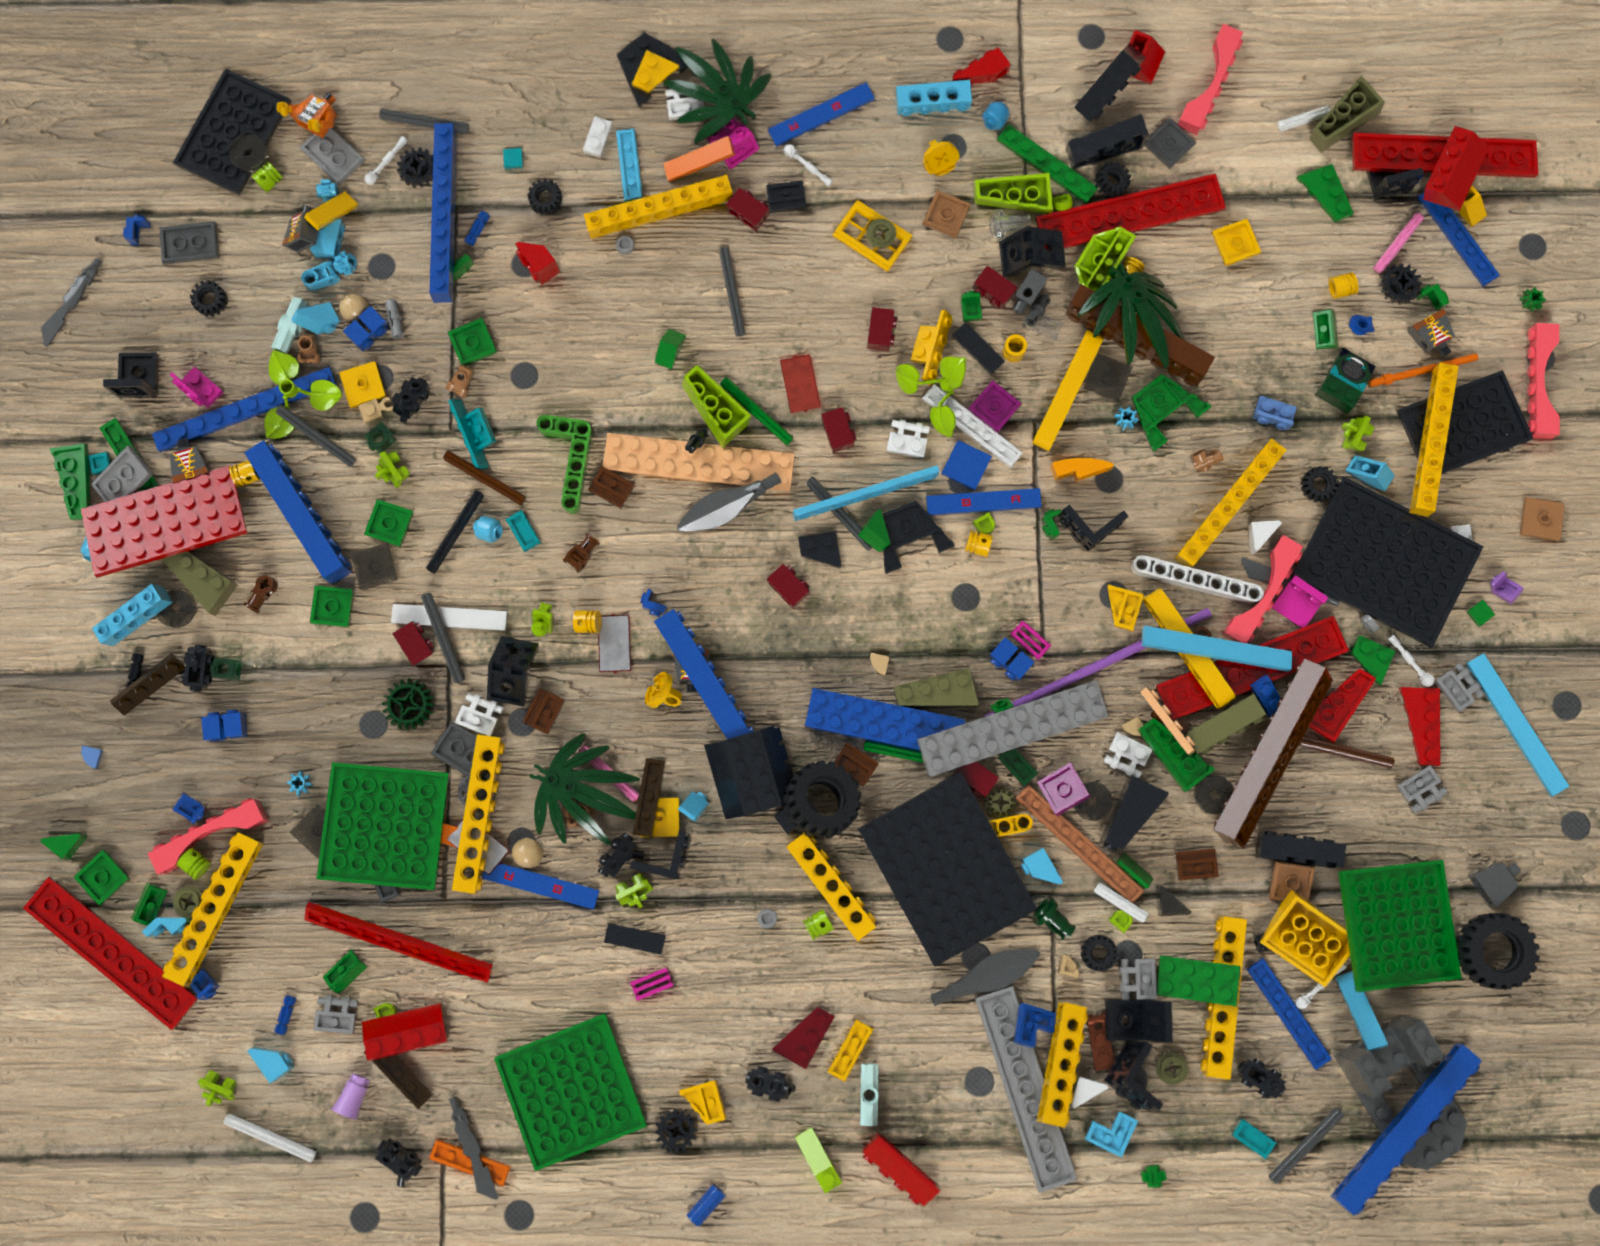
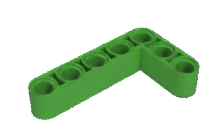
[536,415,593,514]

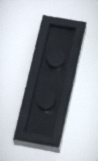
[952,322,1005,375]
[604,923,666,955]

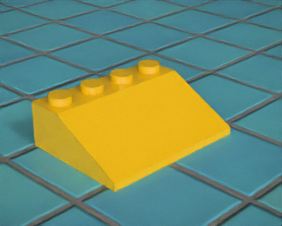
[1260,890,1350,987]

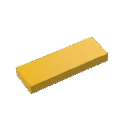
[304,191,358,231]
[828,1019,874,1082]

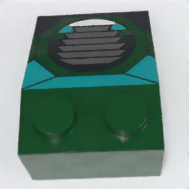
[1315,348,1376,414]

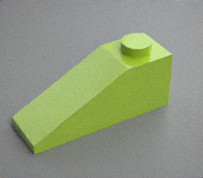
[795,1127,842,1193]

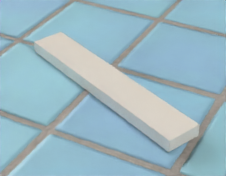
[922,384,1023,469]
[391,604,508,631]

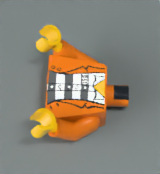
[277,92,337,139]

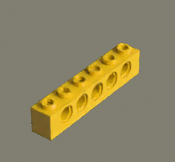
[786,832,877,941]
[1036,1002,1088,1128]

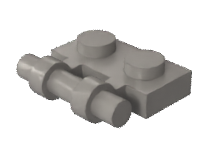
[1434,662,1484,712]
[1396,765,1448,814]
[1119,959,1157,999]
[313,995,359,1034]

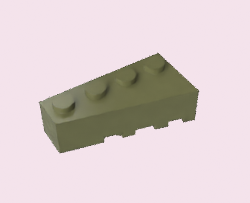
[1310,75,1385,153]
[162,551,238,616]
[893,668,979,708]
[1185,694,1266,755]

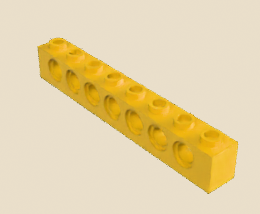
[583,175,733,239]
[1409,362,1459,517]
[1174,438,1287,568]
[452,734,505,894]
[162,832,263,987]
[1200,916,1247,1080]

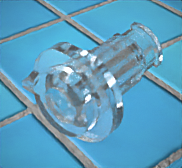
[989,209,1031,240]

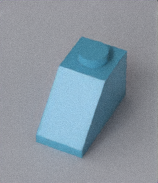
[310,219,346,261]
[291,302,340,334]
[1345,455,1395,491]
[678,791,709,822]
[1021,848,1063,885]
[247,1047,294,1083]

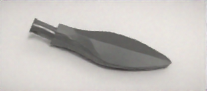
[677,472,782,531]
[930,949,1040,1006]

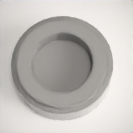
[616,235,635,255]
[1360,614,1379,633]
[758,909,777,929]

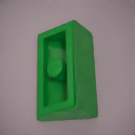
[1313,309,1338,350]
[1115,853,1153,889]
[131,882,168,926]
[323,950,367,994]

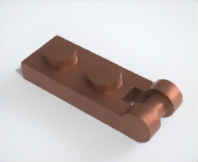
[1087,1012,1114,1071]

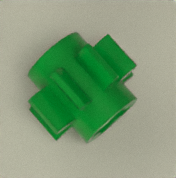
[1520,287,1546,312]
[1141,1165,1167,1188]

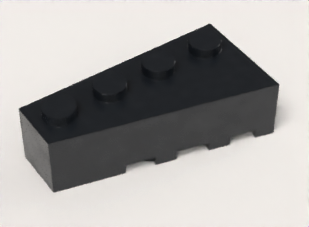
[1074,43,1146,122]
[1066,114,1149,170]
[1256,831,1346,869]

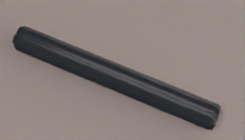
[426,490,484,574]

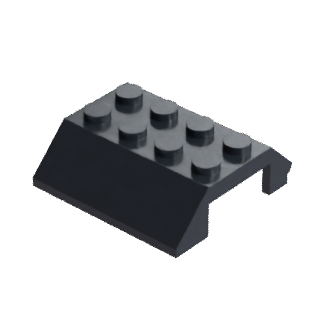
[704,725,794,820]

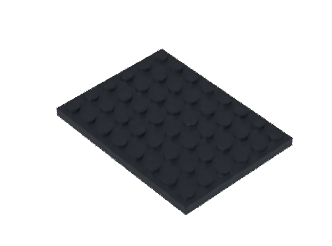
[1291,476,1484,648]
[858,771,1038,967]

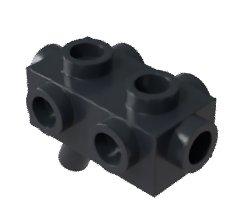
[391,377,430,423]
[182,645,214,692]
[598,832,644,878]
[1238,1058,1286,1099]
[745,1066,796,1102]
[375,1138,423,1187]

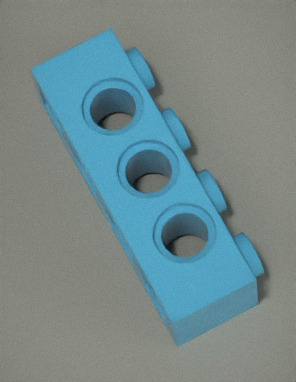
[895,80,972,116]
[92,584,173,646]

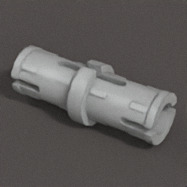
[385,299,404,339]

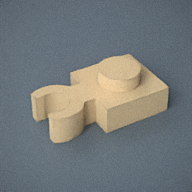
[358,397,393,424]

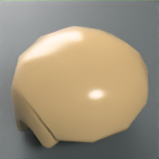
[339,294,369,323]
[512,838,543,869]

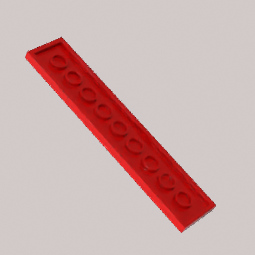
[1352,133,1539,178]
[1036,173,1226,251]
[1155,616,1349,721]
[23,877,198,1030]

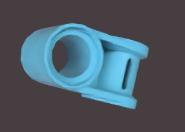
[301,261,340,292]

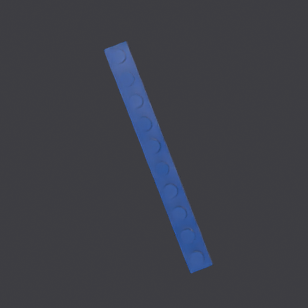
[152,367,337,452]

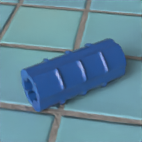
[686,1184,726,1227]

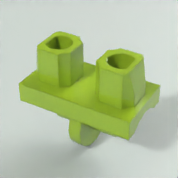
[1341,416,1375,451]
[375,451,409,488]
[531,602,553,637]
[615,873,653,908]
[198,1070,237,1107]

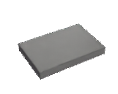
[299,128,365,186]
[91,446,153,502]

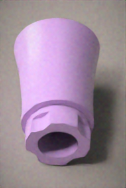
[331,1073,370,1120]

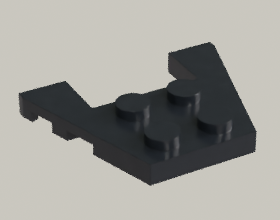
[617,32,688,108]
[882,501,955,574]

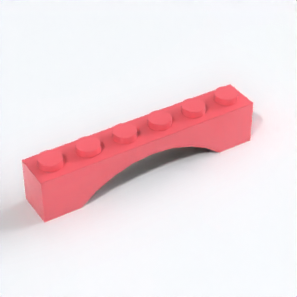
[1178,24,1244,135]
[1527,323,1560,439]
[1222,535,1303,644]
[147,798,269,875]

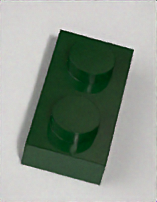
[997,749,1038,787]

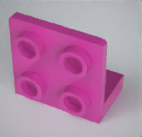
[706,117,759,170]
[170,366,224,408]
[1272,575,1328,628]

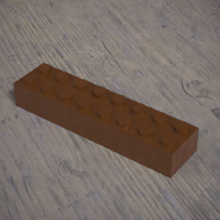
[1065,284,1215,386]

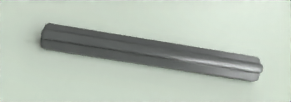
[379,108,469,134]
[719,247,745,337]
[276,405,356,467]
[806,477,873,551]
[421,593,465,683]
[1269,1108,1344,1184]

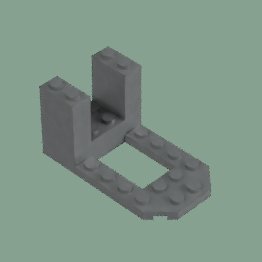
[1333,1016,1467,1170]

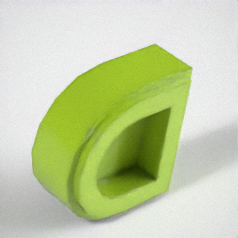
[1052,194,1073,211]
[972,512,995,534]
[1108,910,1133,933]
[373,1003,397,1018]

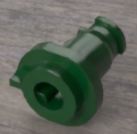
[1033,899,1076,940]

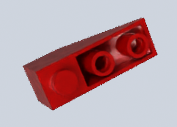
[952,47,1011,85]

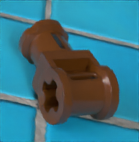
[563,533,600,573]
[243,575,278,614]

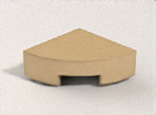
[870,653,889,676]
[1120,717,1143,736]
[1059,954,1079,979]

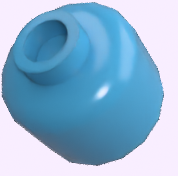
[982,102,1010,130]

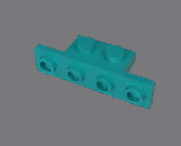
[448,399,497,469]

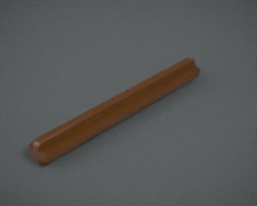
[443,451,526,505]
[1299,736,1395,768]

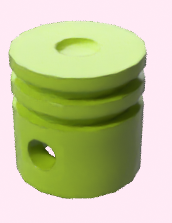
[251,162,283,193]
[177,848,211,880]
[802,909,834,941]

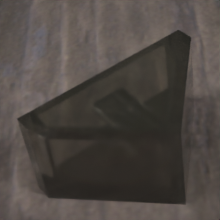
[1156,885,1192,916]

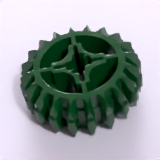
[382,678,435,731]

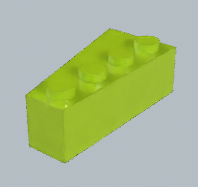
[973,173,1053,214]
[682,365,751,448]

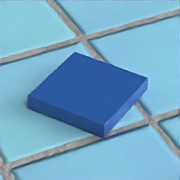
[941,440,992,491]

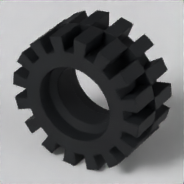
[1094,161,1131,198]
[527,179,563,216]
[190,280,228,317]
[1301,466,1339,502]
[1081,935,1118,971]

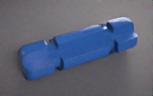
[464,211,490,246]
[274,995,296,1035]

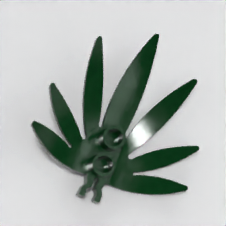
[663,39,772,144]
[1077,263,1185,369]
[529,733,640,845]

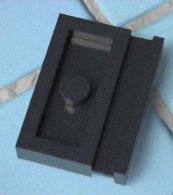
[766,180,807,213]

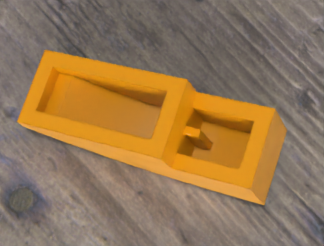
[1050,458,1114,482]

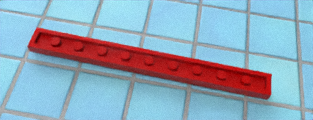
[304,902,493,983]

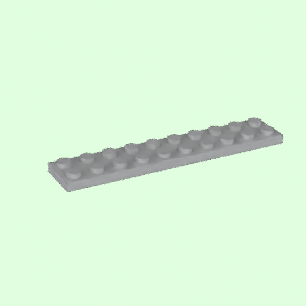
[917,680,1109,777]
[975,986,1077,1193]

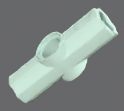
[271,297,309,354]
[860,1063,878,1126]

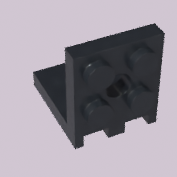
[1366,168,1424,200]
[999,226,1066,278]
[103,352,159,399]
[1059,504,1129,552]
[487,636,539,707]
[630,831,691,879]
[1105,999,1173,1043]
[1104,1041,1163,1111]

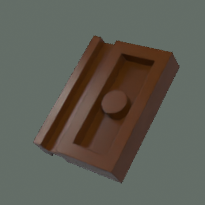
[588,466,635,509]
[523,688,566,735]
[834,742,879,788]
[1175,849,1219,881]

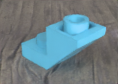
[142,917,192,937]

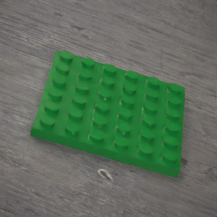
[316,762,449,890]
[1338,860,1462,992]
[494,1013,648,1171]

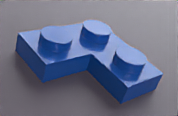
[1014,1003,1057,1048]

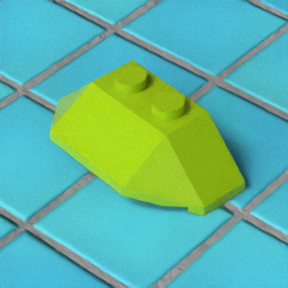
[1074,227,1136,291]

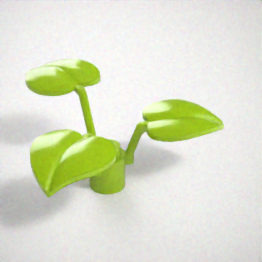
[264,350,342,439]
[896,356,966,437]

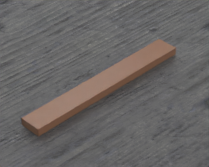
[1015,784,1145,904]

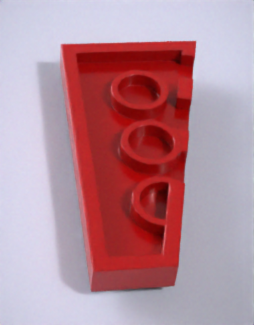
[1309,668,1376,743]
[1399,687,1441,766]

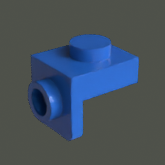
[123,215,151,245]
[640,589,668,617]
[172,792,205,824]
[190,969,220,1000]

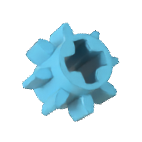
[316,179,338,202]
[333,251,357,276]
[1114,406,1139,431]
[287,771,313,796]

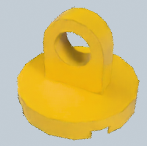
[923,139,960,176]
[644,671,682,709]

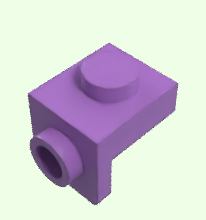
[1490,571,1523,605]

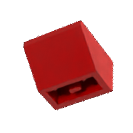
[1129,30,1166,85]
[515,242,560,285]

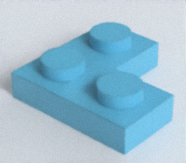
[1084,1111,1138,1158]

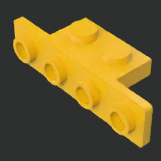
[910,310,952,386]

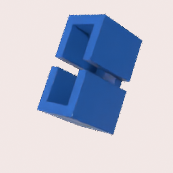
[343,306,390,352]
[989,637,1035,682]
[201,710,248,742]

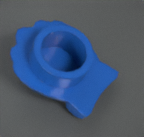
[1348,315,1374,335]

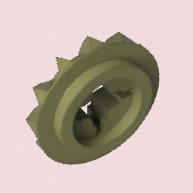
[866,219,896,249]
[985,787,1016,818]
[173,886,203,918]
[1156,1052,1188,1085]

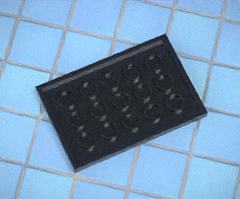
[173,68,292,196]
[1396,370,1534,474]

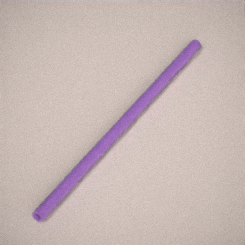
[984,608,1212,717]

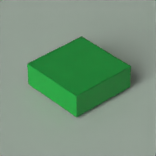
[1466,600,1495,627]

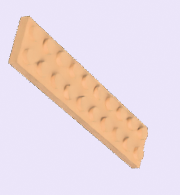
[603,433,795,492]

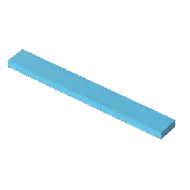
[792,465,940,521]
[1141,626,1292,672]
[1466,653,1570,797]

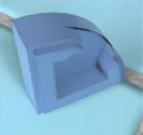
[81,745,103,769]

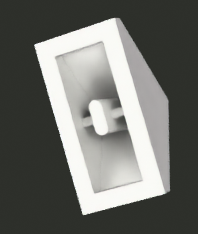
[1248,520,1282,554]
[1070,1076,1108,1108]

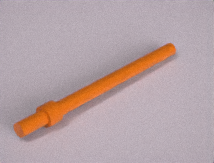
[1368,353,1478,387]

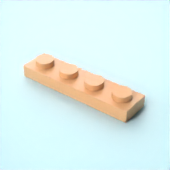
[1140,687,1195,755]

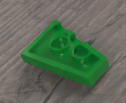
[1296,164,1354,222]

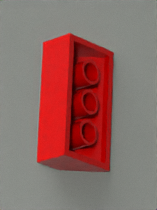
[1423,126,1490,211]
[362,1003,448,1061]
[862,1131,941,1206]

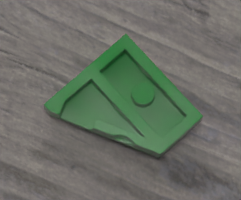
[1350,635,1395,685]

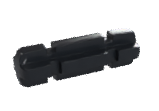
[125,653,144,688]

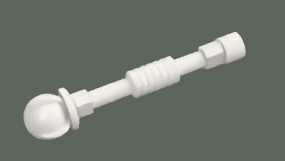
[364,136,408,185]
[784,144,833,187]
[1388,634,1434,687]
[1295,964,1347,1009]

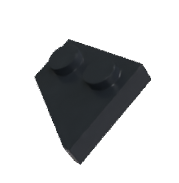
[798,531,842,568]

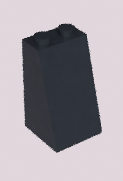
[1099,776,1169,852]

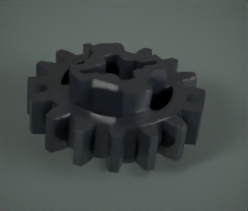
[397,147,433,188]
[1379,263,1422,305]
[654,1108,698,1154]

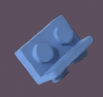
[1253,395,1297,430]

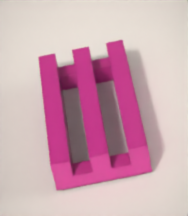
[1010,620,1051,660]
[630,967,674,1001]

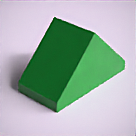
[655,329,686,370]
[858,509,890,552]
[41,833,87,860]

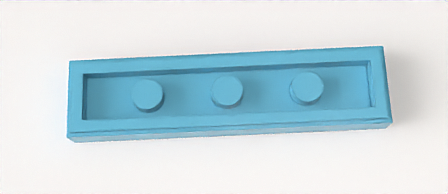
[616,129,643,203]
[1335,971,1388,1051]

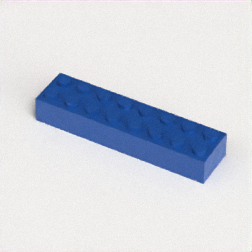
[244,440,352,585]
[805,688,965,751]

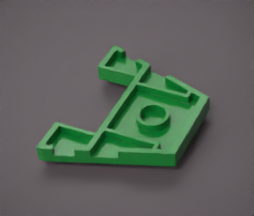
[1131,374,1212,453]

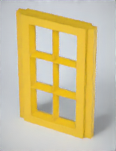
[832,200,913,272]

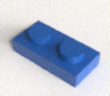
[1249,675,1281,717]

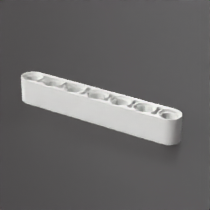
[1131,555,1264,604]

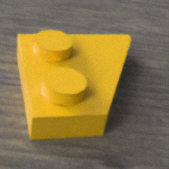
[632,50,679,93]
[1107,584,1144,632]
[679,1080,727,1125]

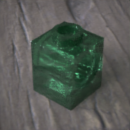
[364,421,397,453]
[210,658,242,681]

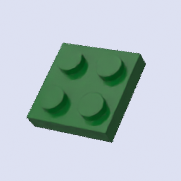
[448,318,497,366]
[364,499,414,547]
[310,586,354,628]
[73,850,130,905]

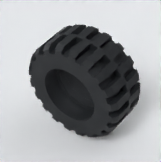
[783,760,862,839]
[1456,913,1540,990]

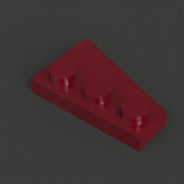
[771,1007,835,1069]

